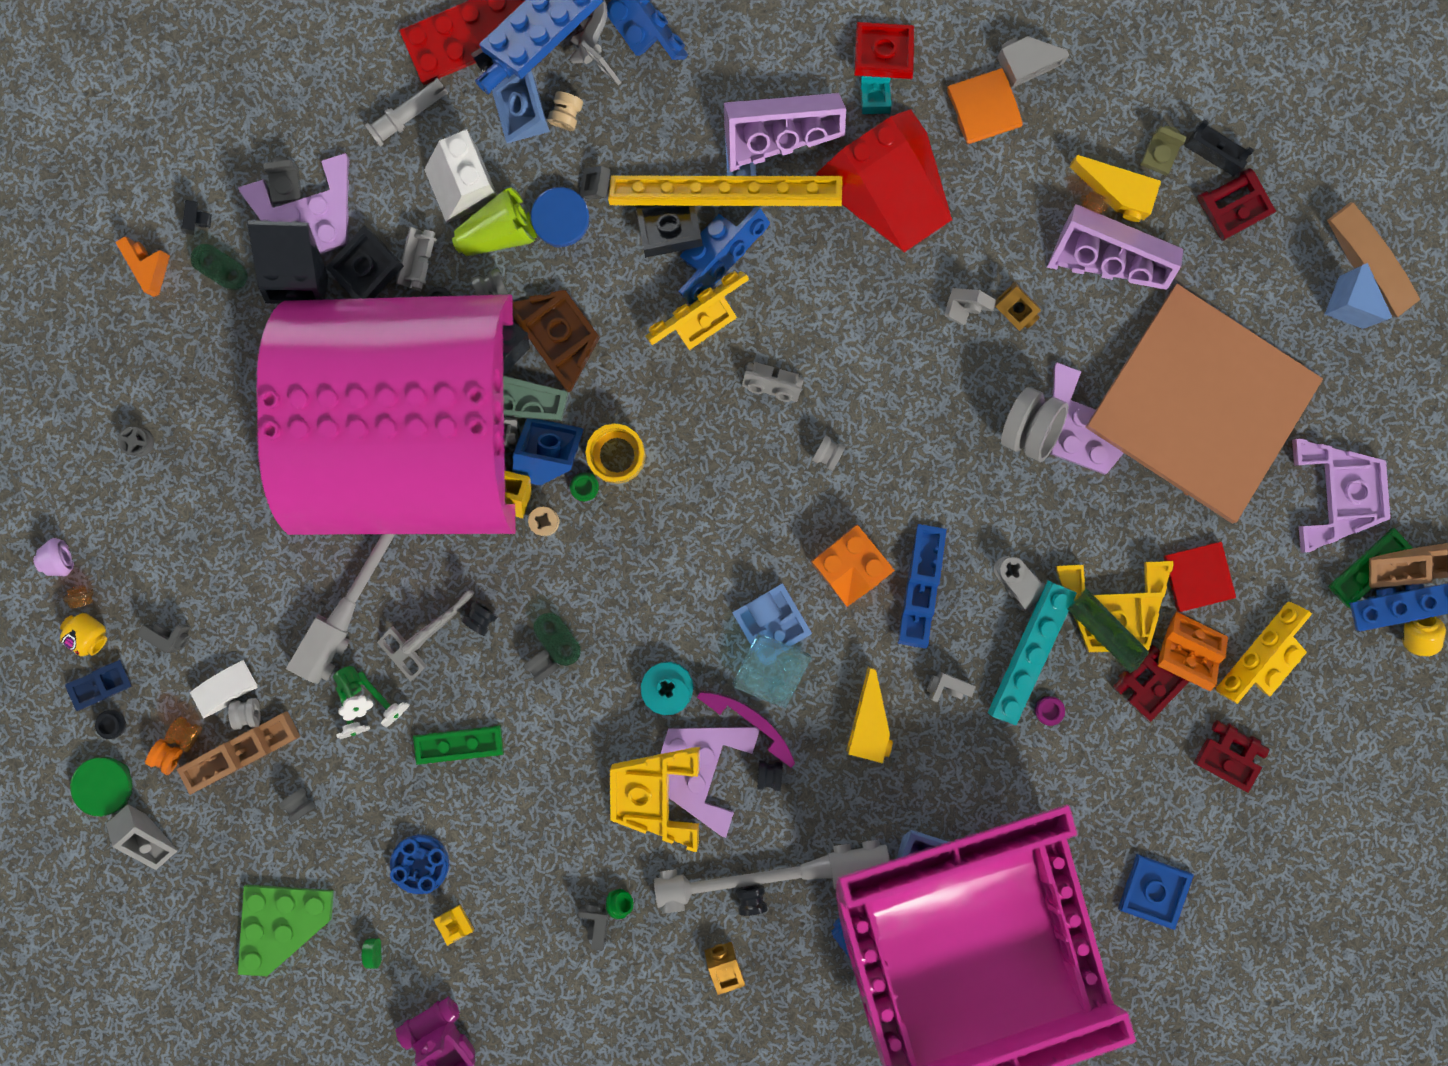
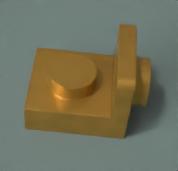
[704,942,746,995]

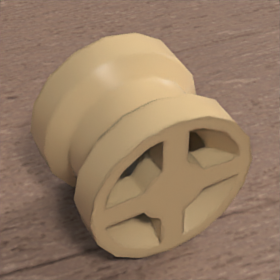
[528,506,560,536]

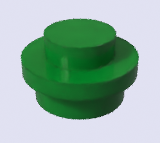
[570,472,599,502]
[606,889,634,919]

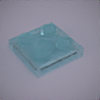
[732,633,812,709]

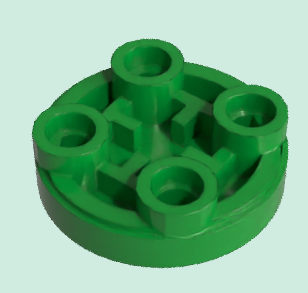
[70,757,132,817]

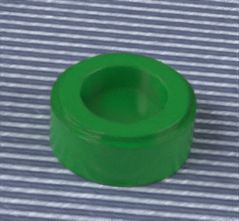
[361,938,382,969]

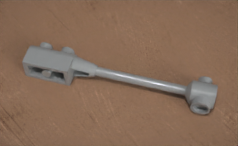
[286,534,395,684]
[654,839,890,914]

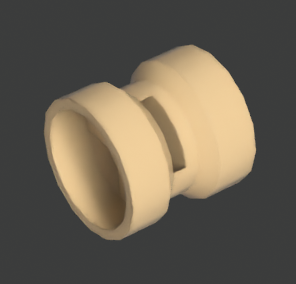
[547,91,583,131]

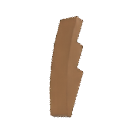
[1327,202,1420,317]
[1369,543,1448,588]
[177,711,301,795]

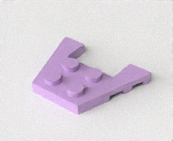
[238,153,349,254]
[1050,363,1123,475]
[1292,439,1390,553]
[661,727,760,838]

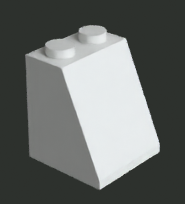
[424,129,497,223]

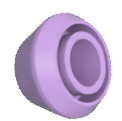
[34,538,74,576]

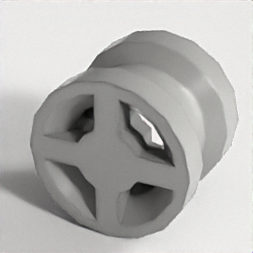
[812,435,846,471]
[228,698,261,730]

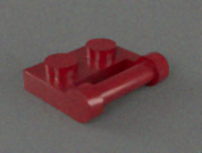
[1197,168,1277,241]

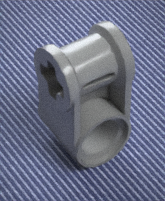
[993,556,1045,611]

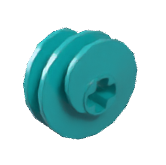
[641,661,694,715]

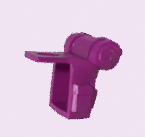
[395,997,475,1066]

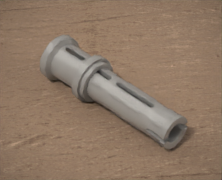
[364,78,448,147]

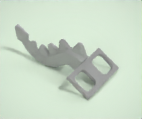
[570,0,621,86]
[377,590,474,682]

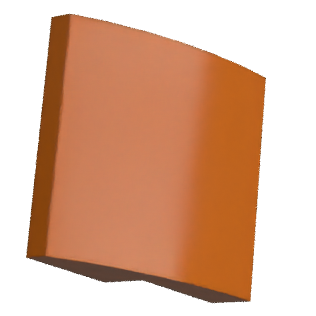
[947,68,1023,145]
[1157,611,1228,691]

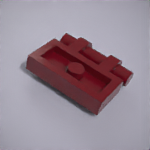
[1112,645,1189,722]
[1193,720,1270,793]

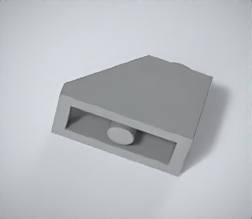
[997,36,1069,88]
[106,804,178,870]

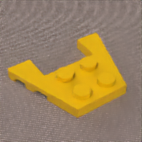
[1056,561,1173,652]
[610,747,700,852]

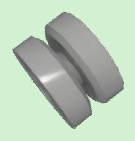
[1001,387,1069,463]

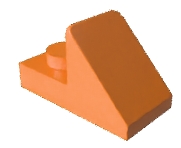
[115,236,170,297]

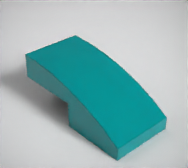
[861,76,892,114]

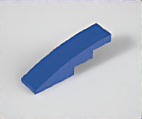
[898,524,947,649]

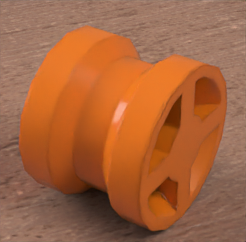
[145,739,183,775]

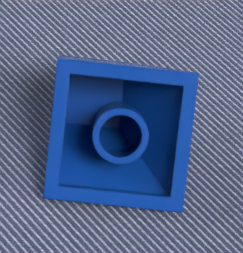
[512,418,584,486]

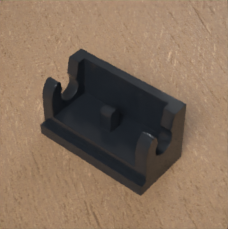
[1185,119,1254,176]

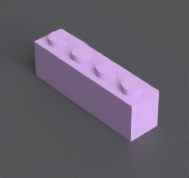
[724,93,846,172]
[1047,204,1183,290]

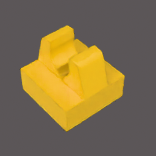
[434,904,474,946]

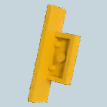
[645,271,749,350]
[1216,601,1312,704]

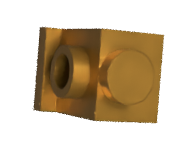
[995,282,1041,331]

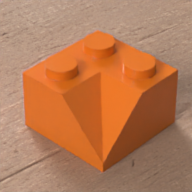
[810,525,895,607]

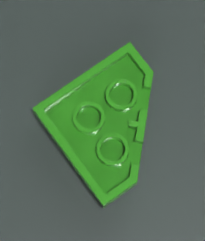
[238,885,334,977]

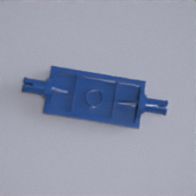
[475,0,604,95]

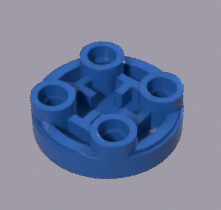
[531,187,590,247]
[390,834,450,894]

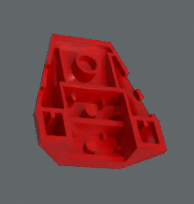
[816,109,952,253]

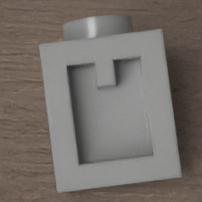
[945,288,997,325]
[927,671,976,702]

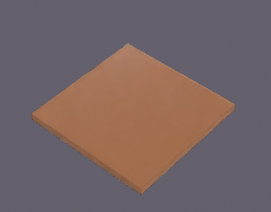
[1085,284,1323,524]

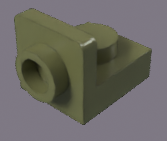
[1140,126,1187,176]

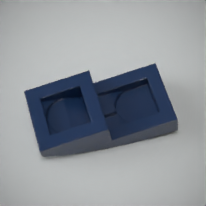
[65,660,133,711]

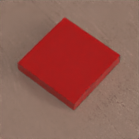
[854,22,914,79]
[1163,541,1236,612]

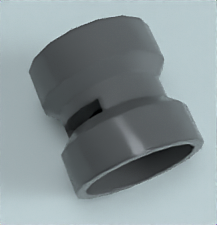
[471,268,509,295]

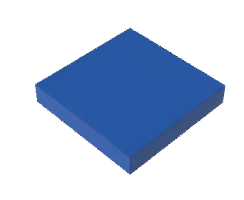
[1118,854,1194,930]

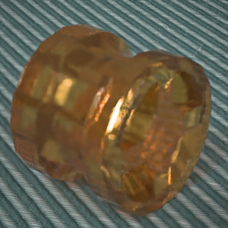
[165,716,202,752]

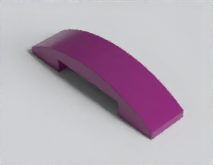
[697,691,795,768]

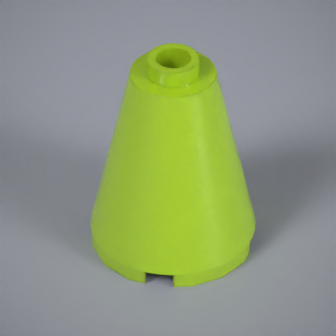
[452,187,537,256]

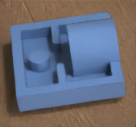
[732,583,812,663]

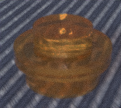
[1080,192,1109,215]
[63,585,94,608]

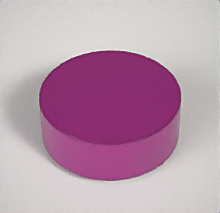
[1035,696,1065,726]

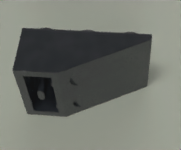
[247,220,328,304]

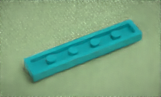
[987,580,1077,725]

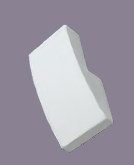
[190,660,257,718]

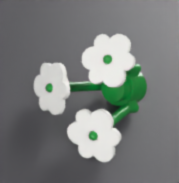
[333,666,409,739]

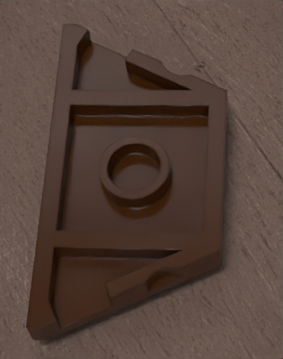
[512,290,600,393]

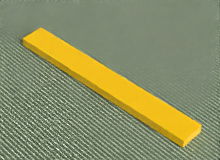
[608,175,842,206]

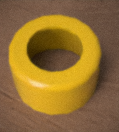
[585,423,646,484]

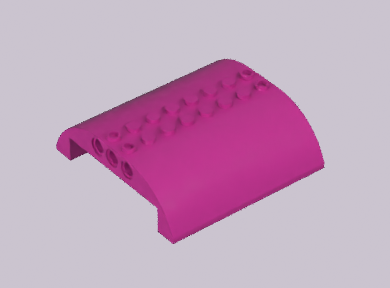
[257,294,516,535]
[836,805,1136,1066]

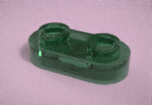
[190,244,248,290]
[534,613,581,666]

